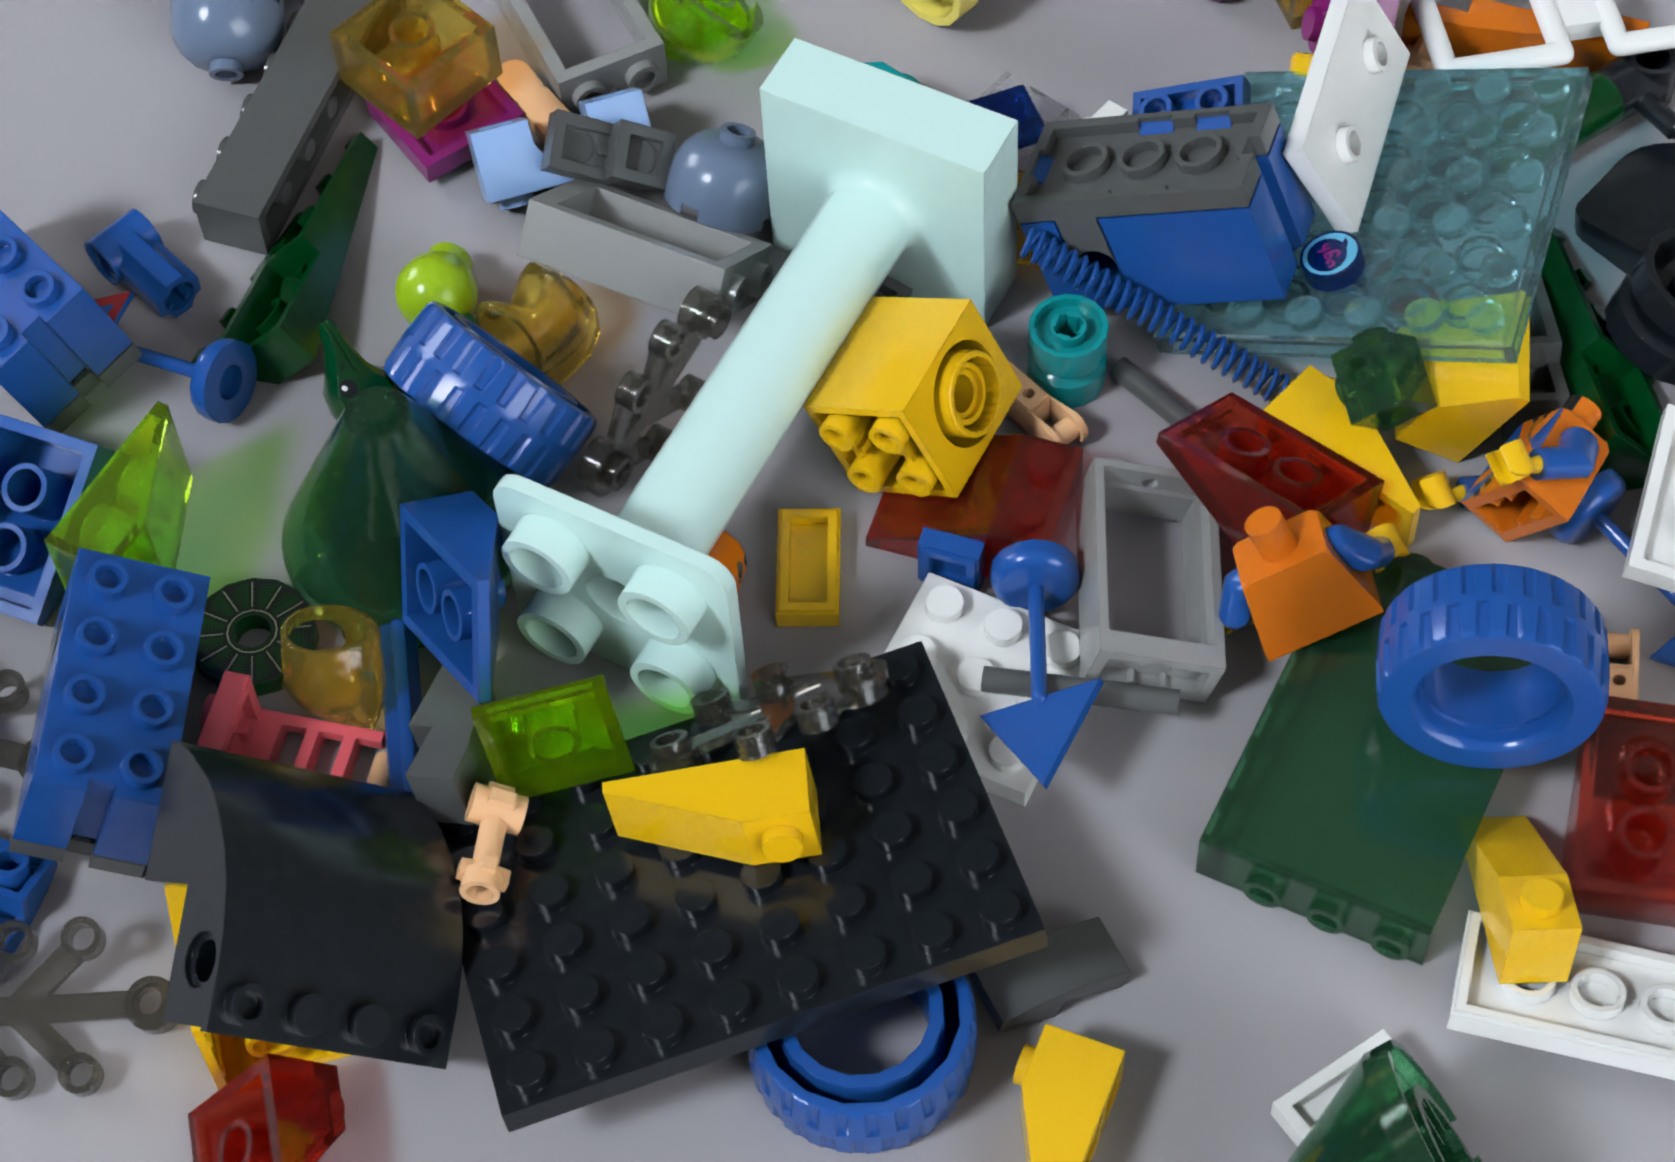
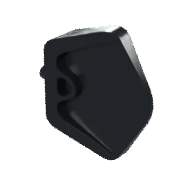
[1574,143,1675,274]

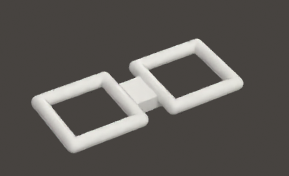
[1410,0,1675,83]

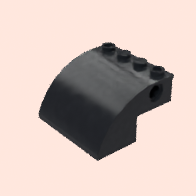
[145,741,463,1069]

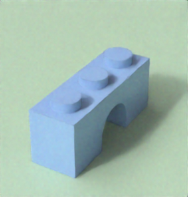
[465,87,651,210]

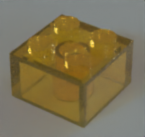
[329,0,503,139]

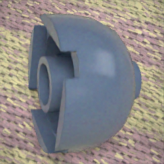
[170,0,284,81]
[664,122,771,233]

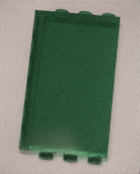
[1195,553,1533,965]

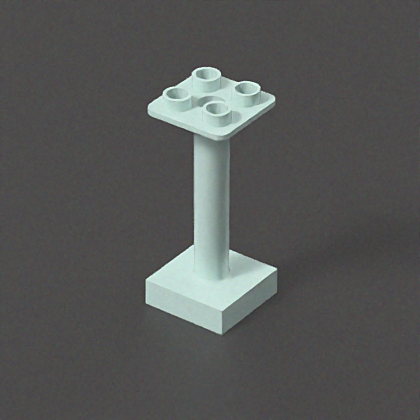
[493,38,1018,714]

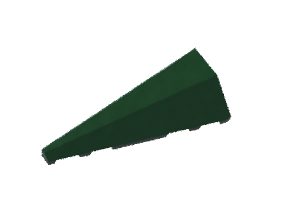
[1530,223,1664,490]

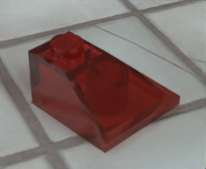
[188,1053,346,1162]

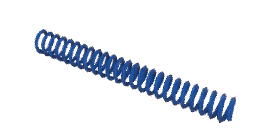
[1020,228,1290,402]

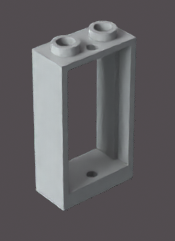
[494,0,669,115]
[517,179,773,326]
[1076,457,1226,703]

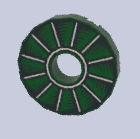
[195,578,319,697]

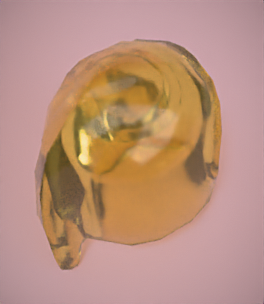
[476,262,600,385]
[280,605,386,729]

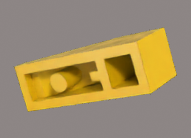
[1258,365,1421,548]
[602,748,822,866]
[1458,816,1583,984]
[1013,1023,1125,1162]

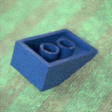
[0,414,133,627]
[400,491,506,703]

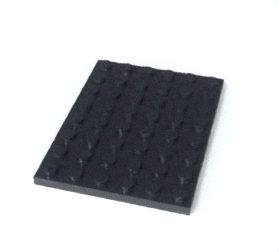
[436,641,1049,1132]

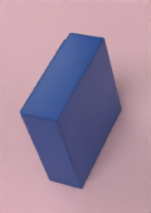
[917,527,985,591]

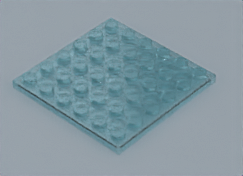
[1154,67,1593,363]

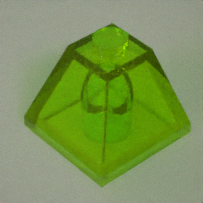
[470,674,635,797]

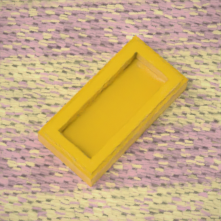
[775,508,841,627]

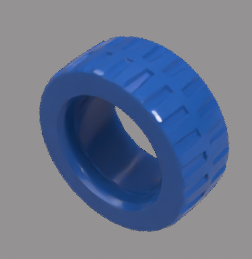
[384,301,597,487]
[1376,563,1610,769]
[747,975,978,1154]

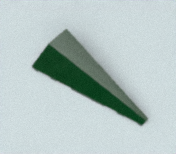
[191,132,378,385]

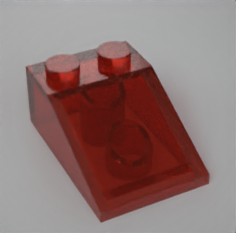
[1156,392,1385,545]
[866,434,1084,577]
[1562,696,1675,928]

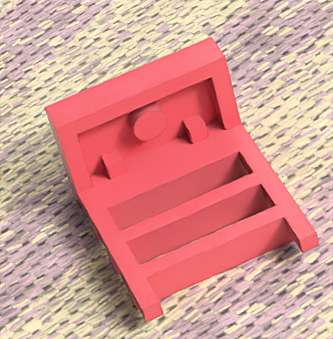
[196,670,386,779]

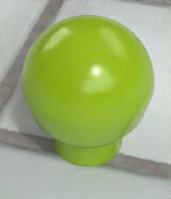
[395,242,478,324]

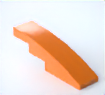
[1401,0,1650,74]

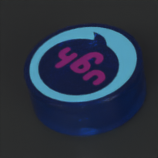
[1300,230,1366,292]

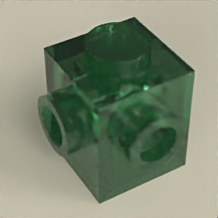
[1330,327,1437,431]

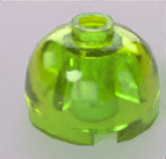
[647,0,764,65]

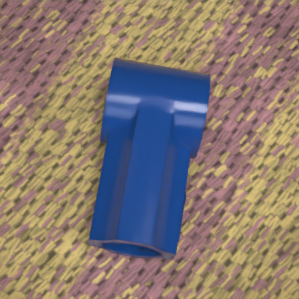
[84,208,201,318]

